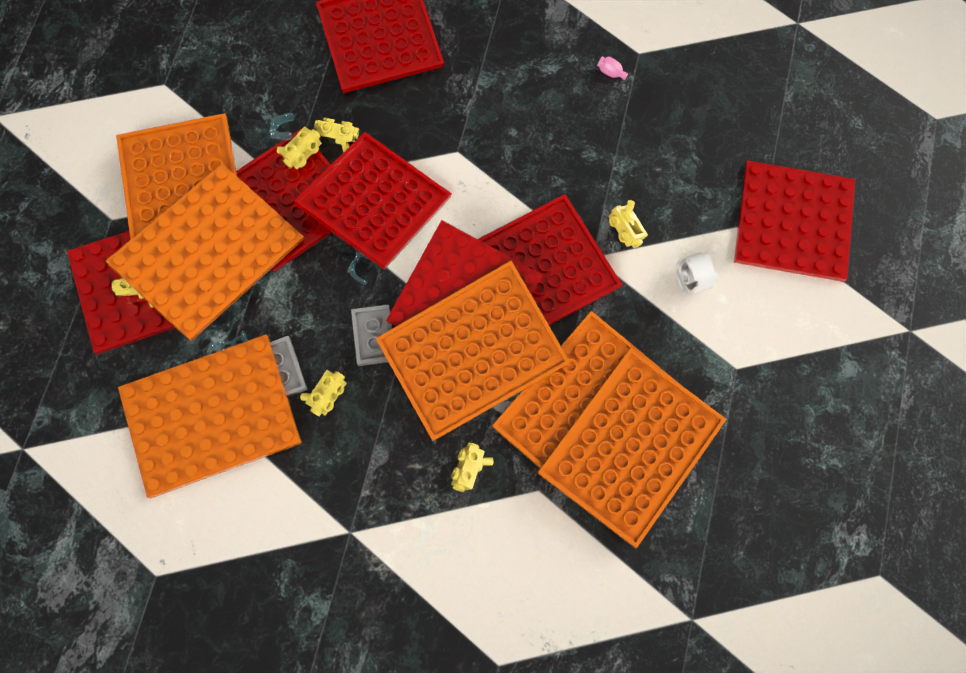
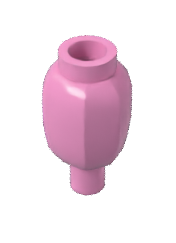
[597,56,628,80]

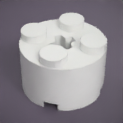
[676,253,719,295]

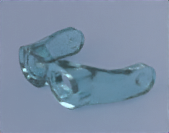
[270,113,295,140]
[347,251,367,285]
[210,331,248,352]

